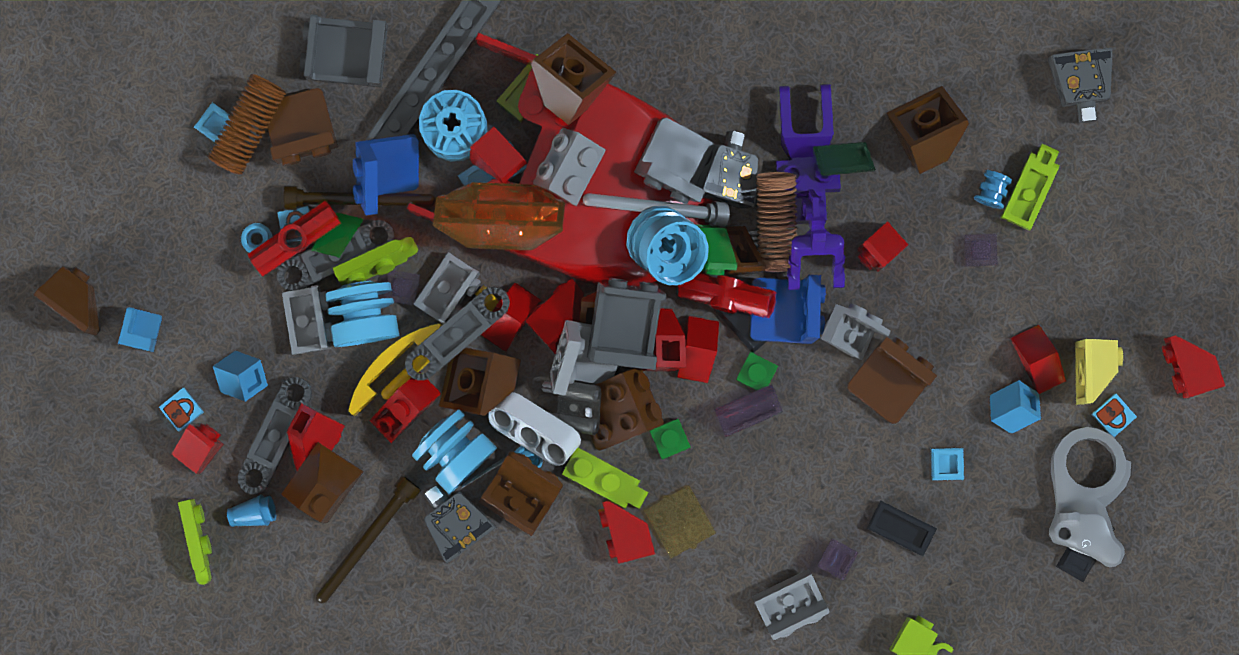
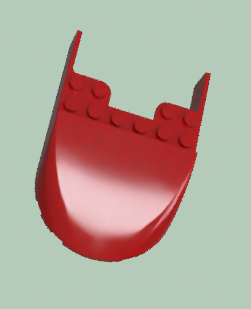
[407,33,713,286]

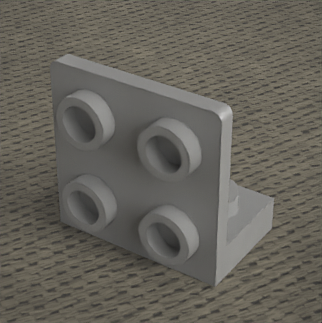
[550,320,617,395]

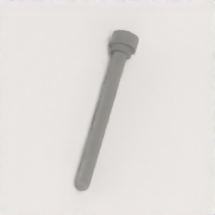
[582,193,730,227]

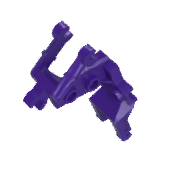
[776,84,845,290]

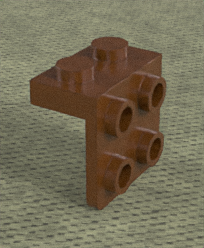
[262,88,338,166]
[847,336,937,424]
[575,368,665,451]
[479,451,563,536]

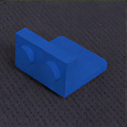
[353,134,419,215]
[750,275,826,344]

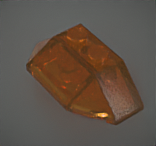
[433,182,565,250]

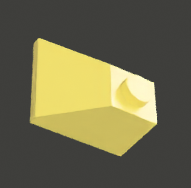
[1075,339,1123,405]

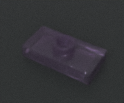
[714,384,783,437]

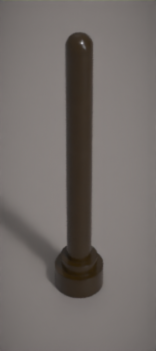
[284,185,435,211]
[316,475,422,603]

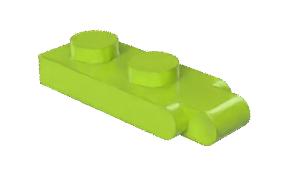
[1001,143,1060,231]
[333,237,418,286]
[562,447,649,509]
[178,499,212,585]

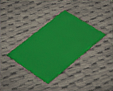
[312,213,364,258]

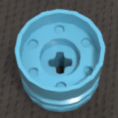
[419,90,488,162]
[626,206,709,285]
[325,281,400,347]
[412,409,497,494]

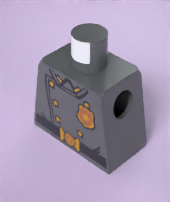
[1048,47,1112,123]
[696,131,758,209]
[424,484,497,564]

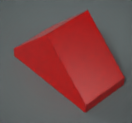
[470,127,527,183]
[481,283,541,352]
[677,316,719,383]
[1010,325,1066,394]

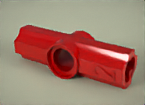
[247,201,341,277]
[678,273,776,318]

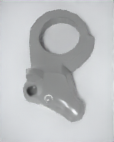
[1049,427,1131,568]

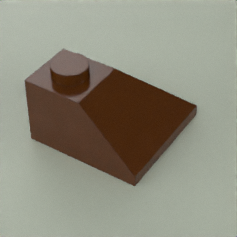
[531,33,616,125]
[887,86,969,174]
[33,266,100,335]
[439,348,521,416]
[281,442,364,523]

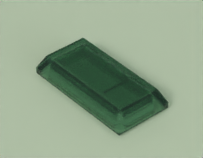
[813,142,876,176]

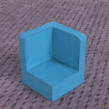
[118,307,162,352]
[213,351,268,402]
[990,380,1041,433]

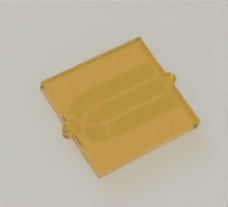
[644,485,716,559]

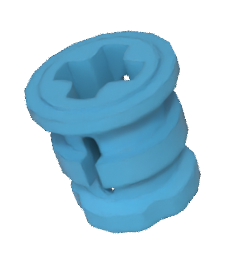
[974,170,1012,209]

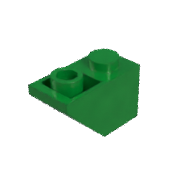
[695,224,737,275]

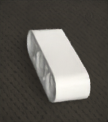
[488,392,581,466]

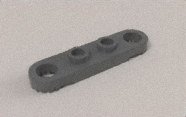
[277,220,395,291]
[405,286,510,381]
[238,377,312,494]

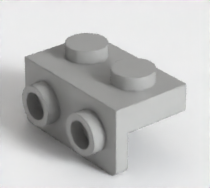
[533,128,606,206]
[413,252,481,324]
[282,285,333,355]
[821,303,891,360]
[752,569,830,640]

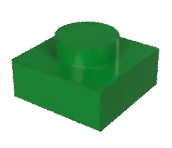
[736,352,778,394]
[650,418,691,460]

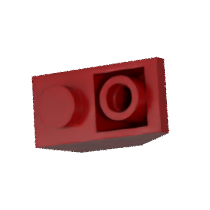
[857,221,909,272]
[525,278,584,354]
[642,308,686,372]
[1162,335,1225,398]
[370,371,441,443]
[287,403,345,471]
[172,423,224,474]
[598,500,655,564]

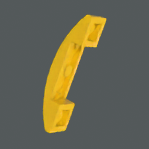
[348,324,442,416]

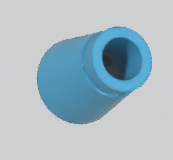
[227,495,276,527]

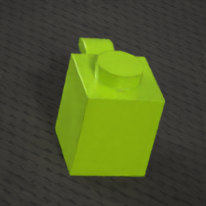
[889,615,954,655]

